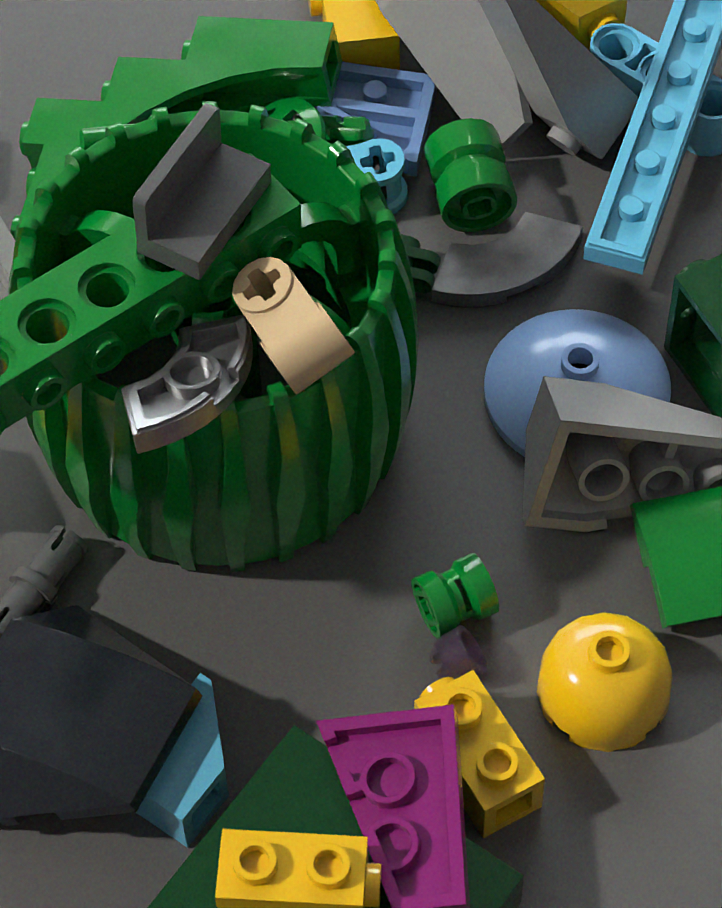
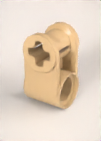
[232,257,355,395]

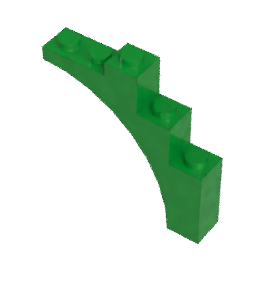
[10,16,342,240]

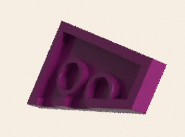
[316,704,470,908]

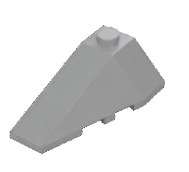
[376,0,533,150]
[478,0,639,159]
[522,376,722,532]

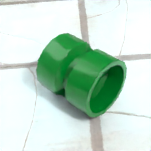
[424,118,517,232]

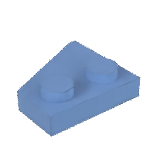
[314,62,437,177]

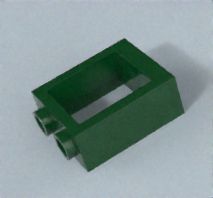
[664,254,722,417]

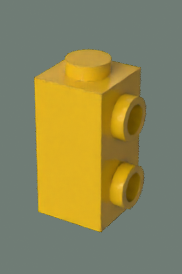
[414,670,545,839]
[215,829,382,908]

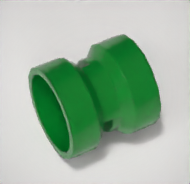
[411,553,500,639]

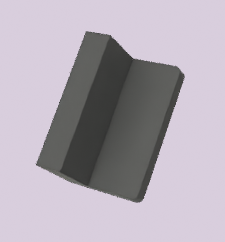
[133,103,271,280]

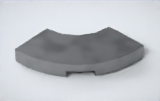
[432,212,583,307]
[121,314,253,454]

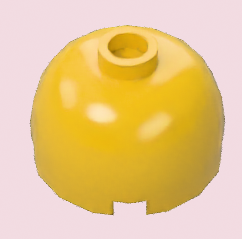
[537,612,673,752]

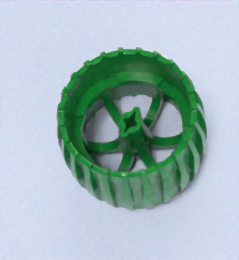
[8,102,419,572]

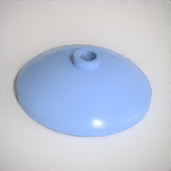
[484,309,671,457]

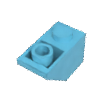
[135,673,229,848]

